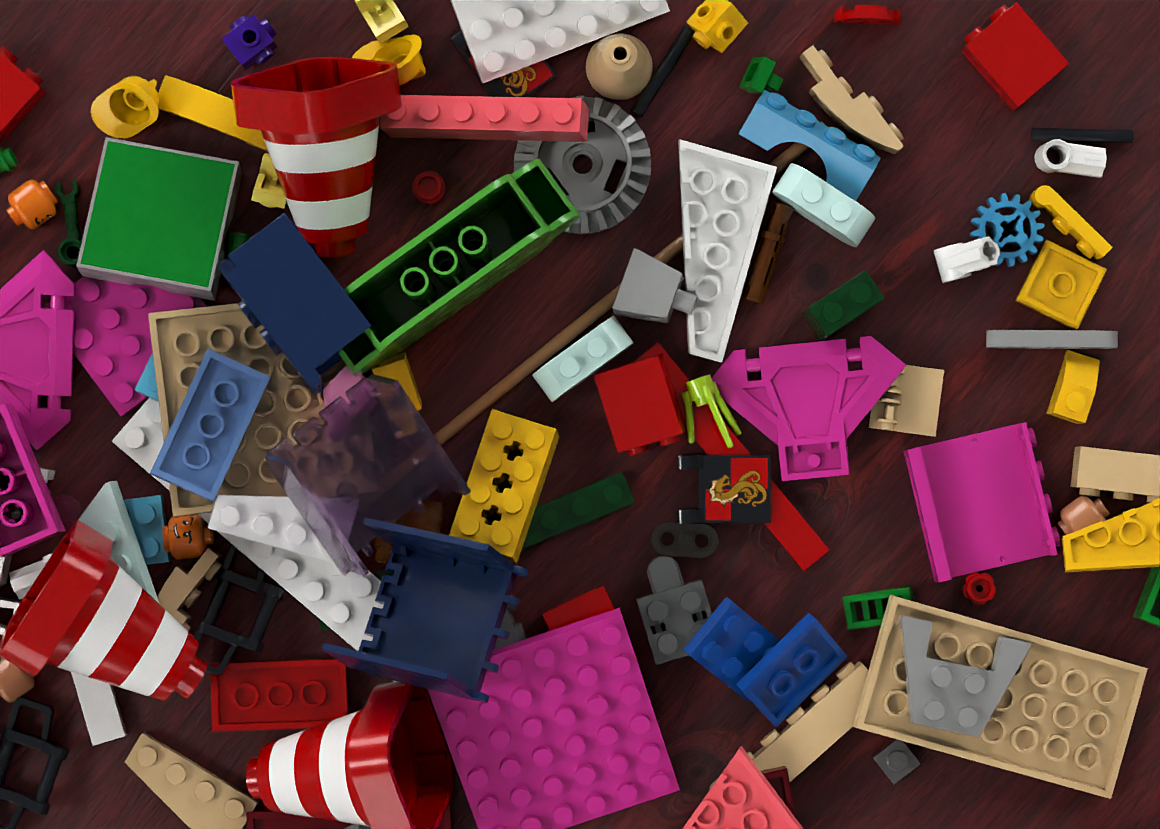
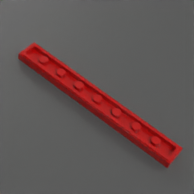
[635,342,830,571]

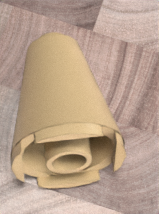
[586,33,653,100]

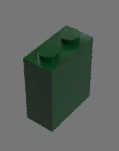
[802,270,884,341]

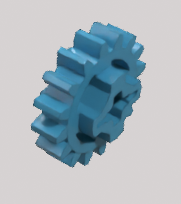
[969,193,1045,267]

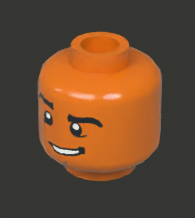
[6,179,58,229]
[162,514,214,560]

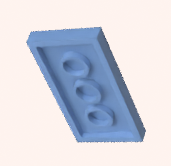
[150,349,270,502]

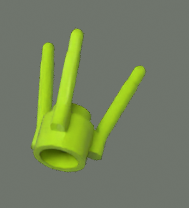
[681,374,741,448]

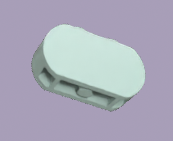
[772,163,876,247]
[532,316,634,403]

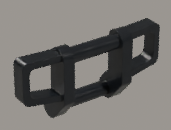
[195,544,285,676]
[0,696,69,829]

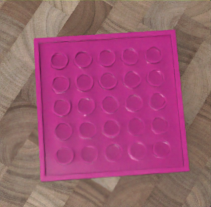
[428,608,680,829]

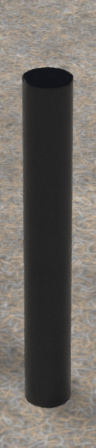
[631,26,695,118]
[1031,128,1134,143]

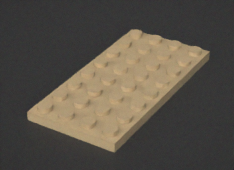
[853,595,1148,799]

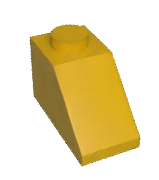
[1046,350,1100,424]

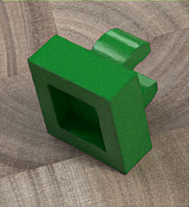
[739,57,784,93]

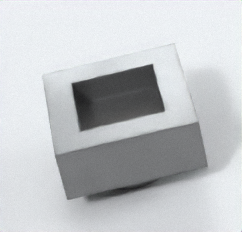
[872,739,920,784]

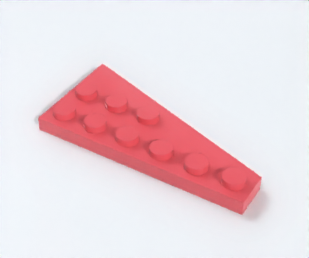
[682,746,803,829]

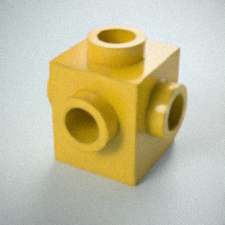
[687,0,748,53]

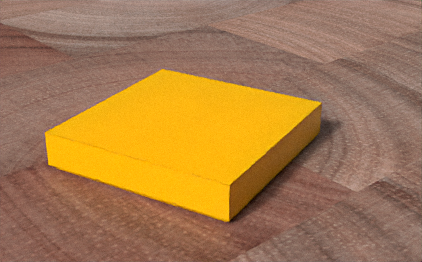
[1015,240,1107,330]

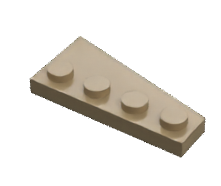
[125,732,259,829]

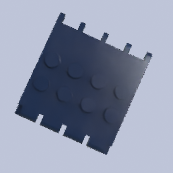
[219,213,371,394]
[322,518,529,703]

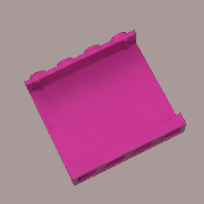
[903,422,1060,582]

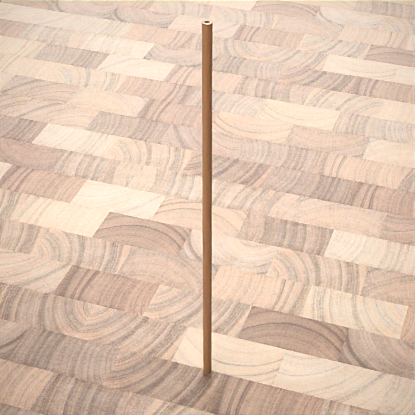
[356,121,825,511]

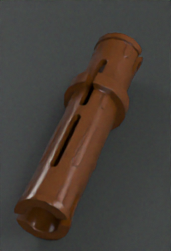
[743,202,794,305]

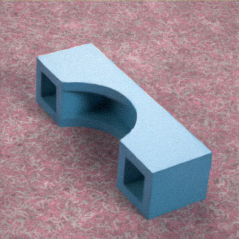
[739,90,881,201]

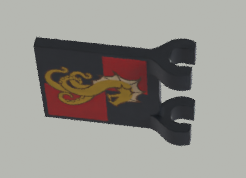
[450,31,557,97]
[679,455,771,523]

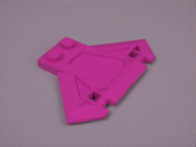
[0,250,75,450]
[712,336,907,481]

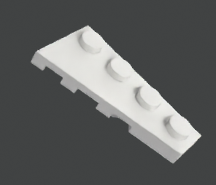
[207,495,359,564]

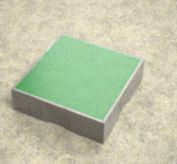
[76,137,242,301]

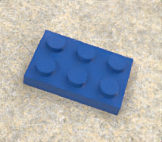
[683,597,780,702]
[736,613,848,727]

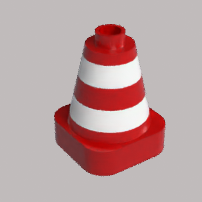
[231,56,402,257]
[0,520,208,701]
[246,682,455,829]

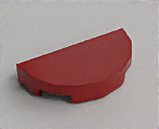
[834,5,901,25]

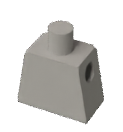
[612,248,698,323]

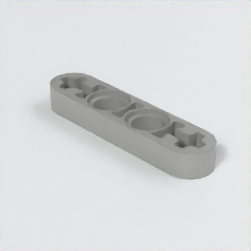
[986,330,1118,349]

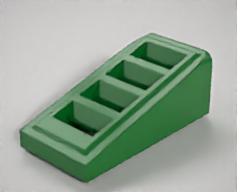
[842,585,915,630]

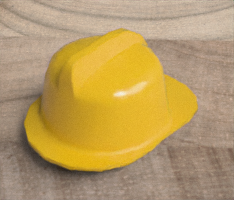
[352,34,426,86]
[90,76,159,138]

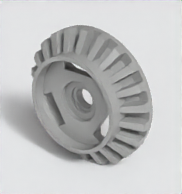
[514,96,651,234]

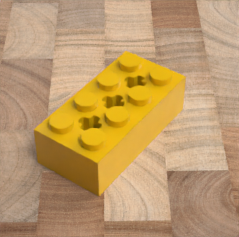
[449,409,559,564]

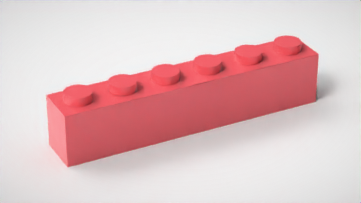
[380,95,589,142]

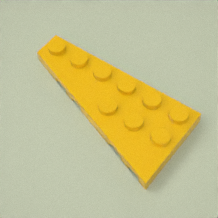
[1062,498,1160,573]

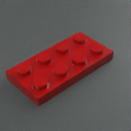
[210,659,349,732]

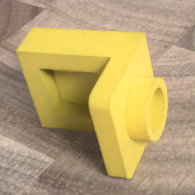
[354,0,409,44]
[251,153,286,209]

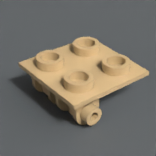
[868,365,944,437]

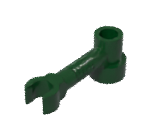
[56,180,82,267]

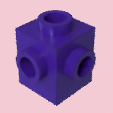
[221,14,278,70]

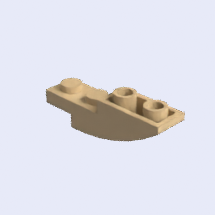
[800,45,904,154]
[157,547,223,632]

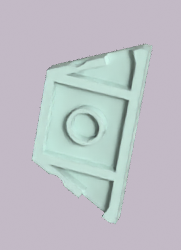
[78,481,159,603]

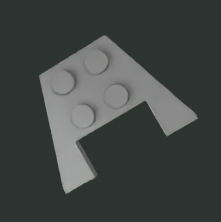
[899,615,1031,737]

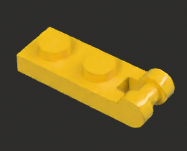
[1029,185,1113,260]

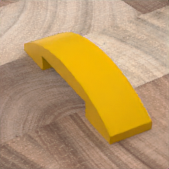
[158,75,268,152]

